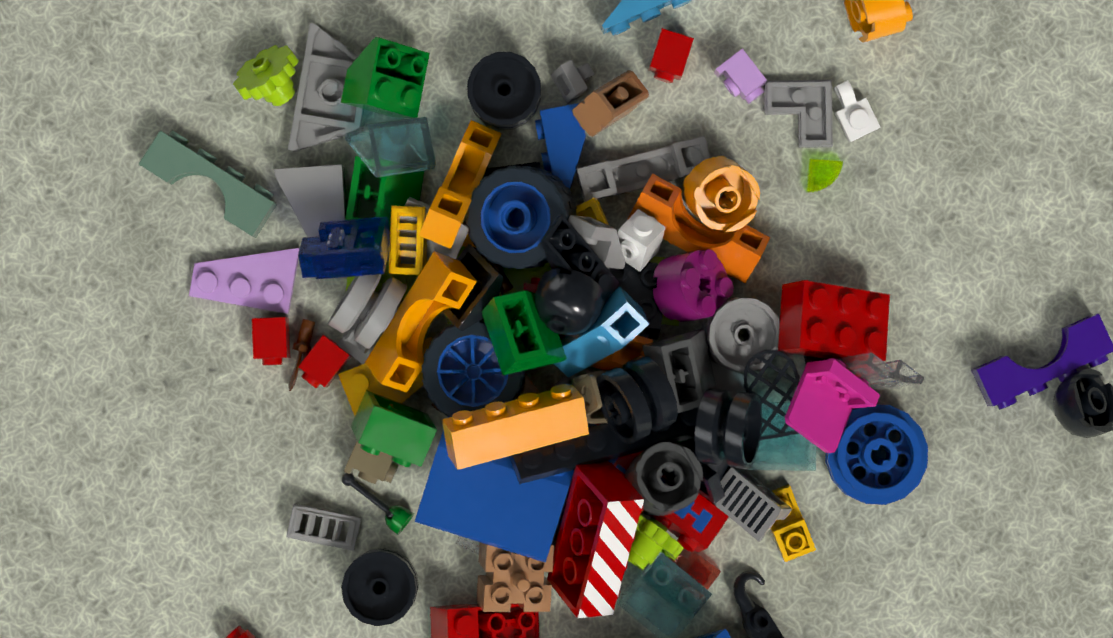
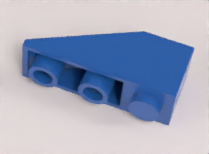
[535,103,586,190]

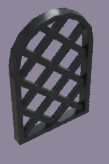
[743,349,800,441]

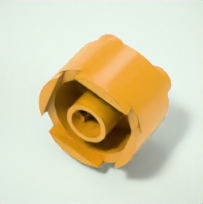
[844,0,913,43]
[683,156,760,232]

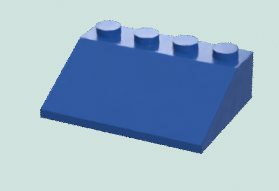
[415,416,574,563]

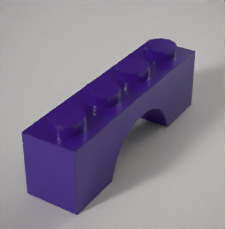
[971,314,1113,410]

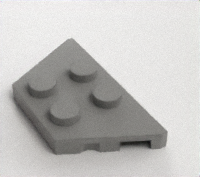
[288,23,364,152]

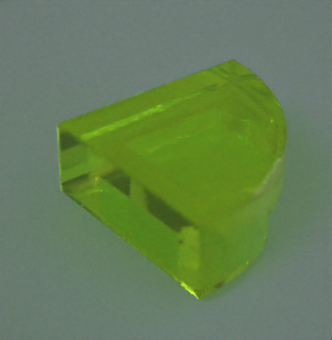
[806,159,843,193]

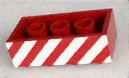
[547,463,644,619]

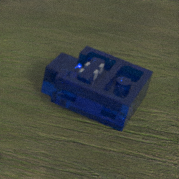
[298,217,390,279]

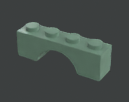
[139,130,277,238]

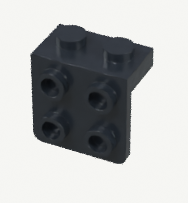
[609,262,663,340]

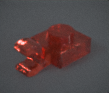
[661,551,721,598]

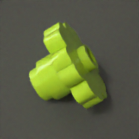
[233,45,299,106]
[628,515,684,570]

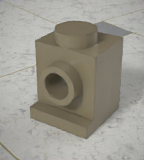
[344,441,399,484]

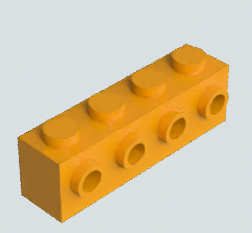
[442,384,589,470]

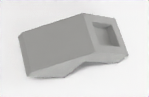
[568,215,625,269]

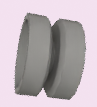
[328,261,407,349]
[701,297,780,372]

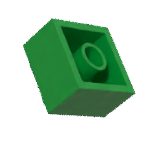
[351,390,437,467]

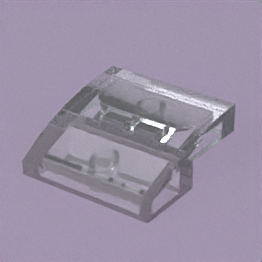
[837,352,924,391]

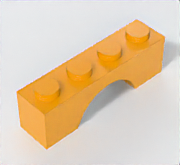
[419,120,502,249]
[365,251,477,392]

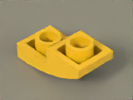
[770,484,816,562]

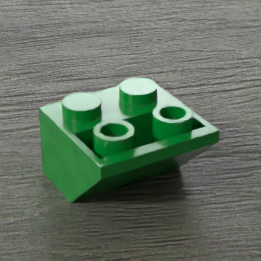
[341,37,430,119]
[345,156,425,232]
[482,291,567,375]

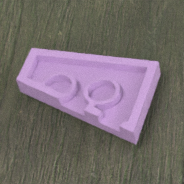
[189,248,301,314]

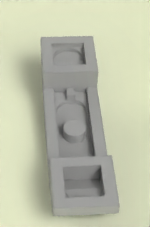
[576,136,710,202]

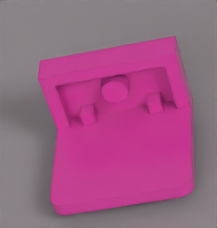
[785,358,880,453]

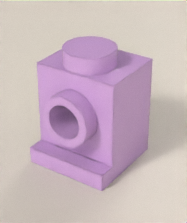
[714,48,767,104]

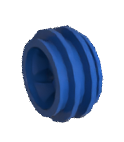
[825,404,928,505]

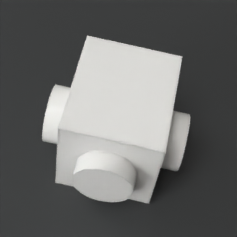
[618,209,666,271]

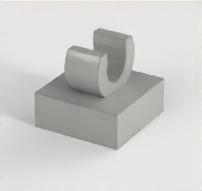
[551,60,595,104]
[337,318,381,364]

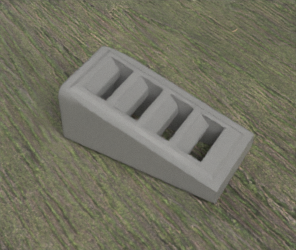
[286,503,361,551]

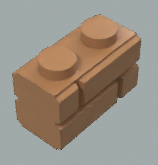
[572,70,649,137]

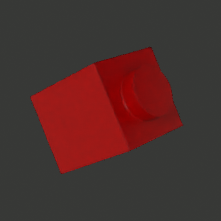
[649,28,694,83]
[252,317,291,366]
[298,335,352,388]

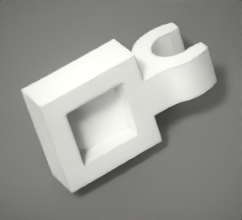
[833,80,881,143]

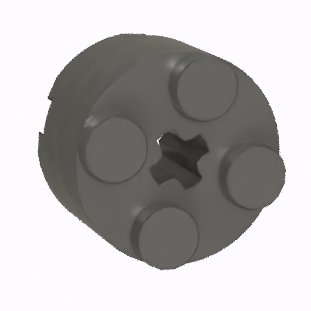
[625,442,703,516]

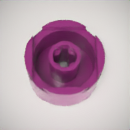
[653,249,734,322]

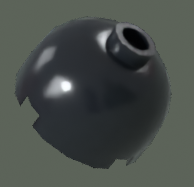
[534,268,605,335]
[1053,368,1113,438]

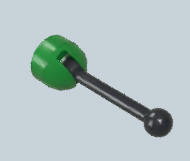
[341,473,414,535]

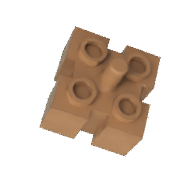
[476,542,554,612]

